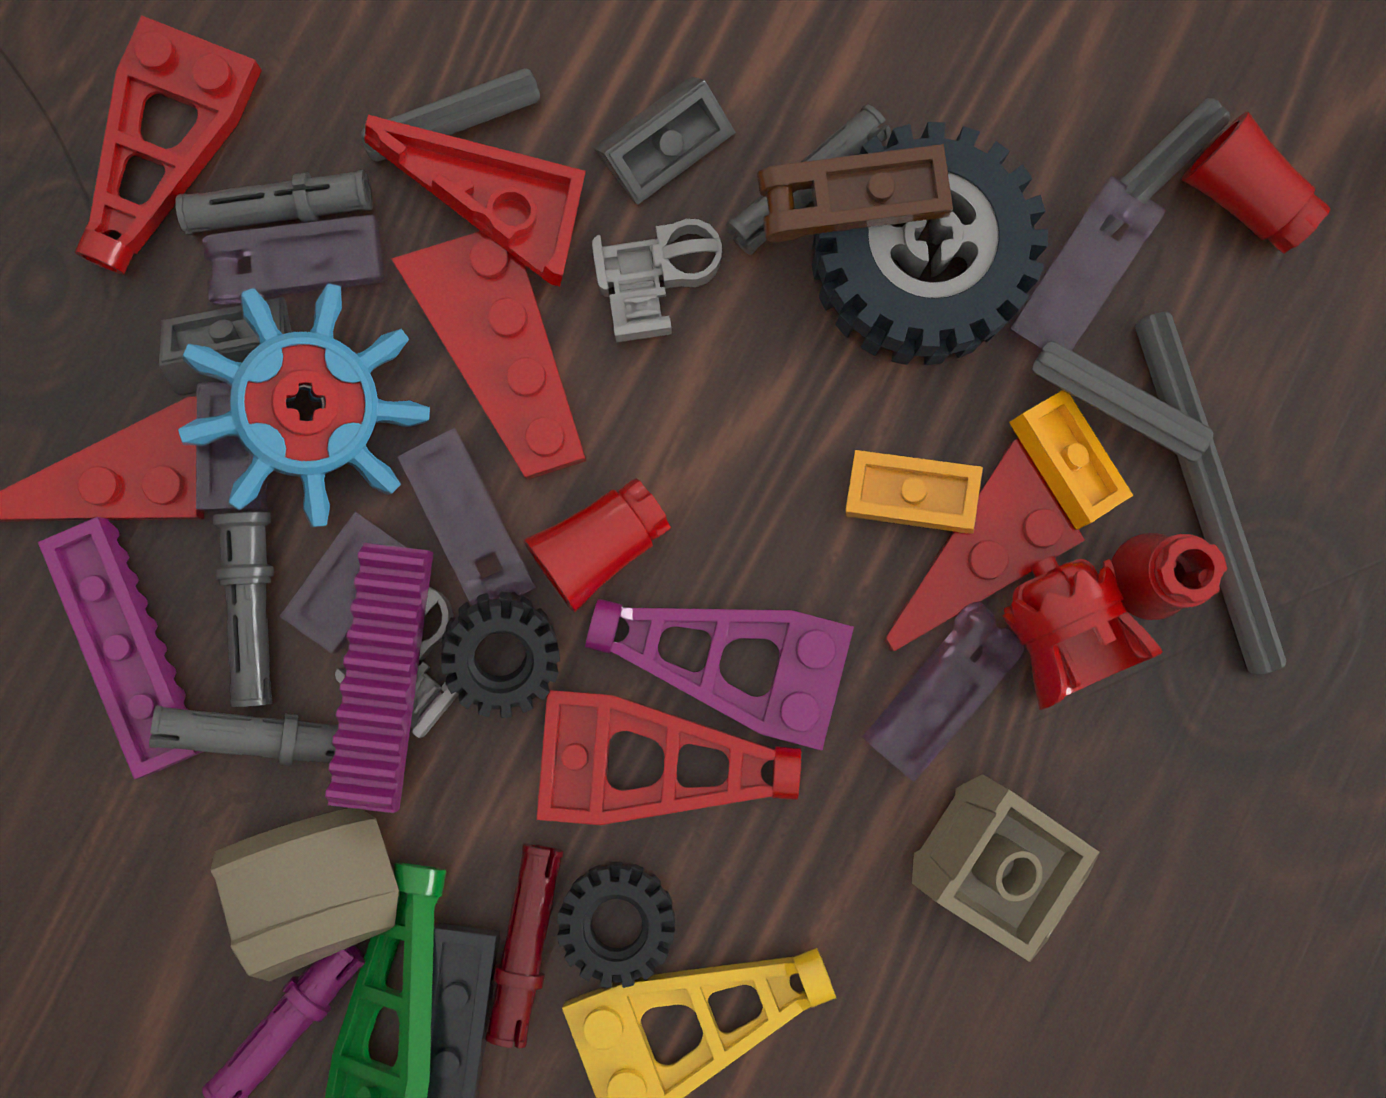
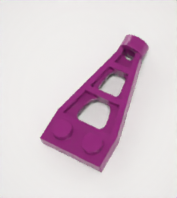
[585,598,854,750]

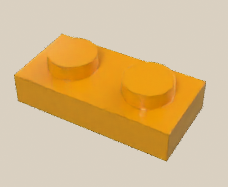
[1009,390,1133,530]
[845,450,983,534]

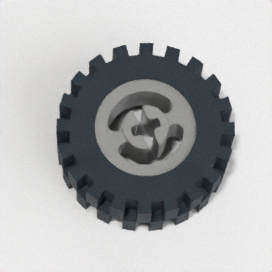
[812,122,1048,366]

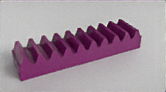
[38,517,202,780]
[325,543,433,813]

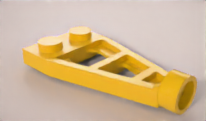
[562,948,836,1098]

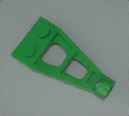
[325,863,446,1098]

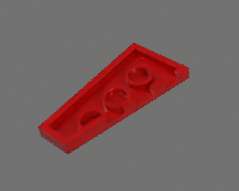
[392,231,587,480]

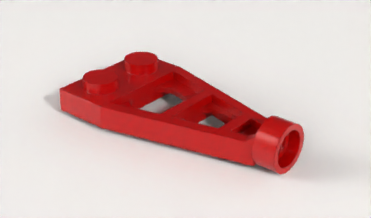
[75,15,262,275]
[537,690,801,825]

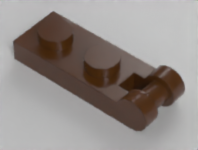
[757,144,953,242]

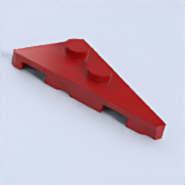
[364,115,586,287]
[0,396,206,521]
[885,438,1085,651]

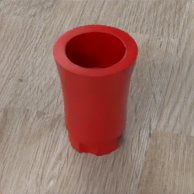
[1181,111,1331,254]
[523,478,671,613]
[1111,533,1227,620]

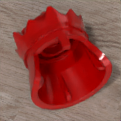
[1002,555,1163,710]

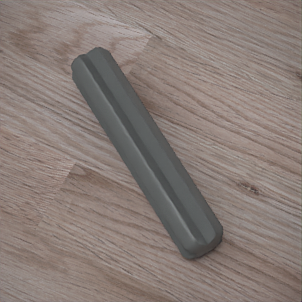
[361,68,540,162]
[1079,98,1230,244]
[1032,341,1214,462]

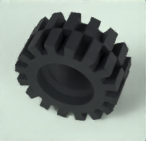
[441,592,560,718]
[557,861,675,988]

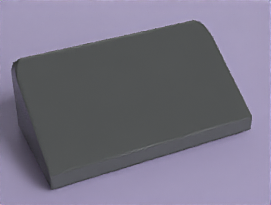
[594,77,736,205]
[159,297,292,395]

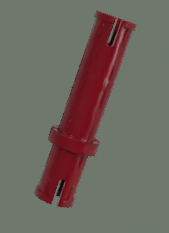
[485,843,564,1048]

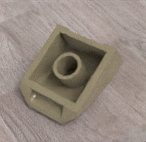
[912,774,1100,962]
[210,808,399,982]

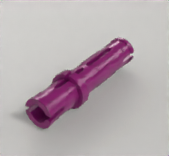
[202,945,366,1098]

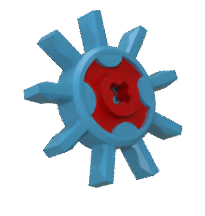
[178,283,430,528]

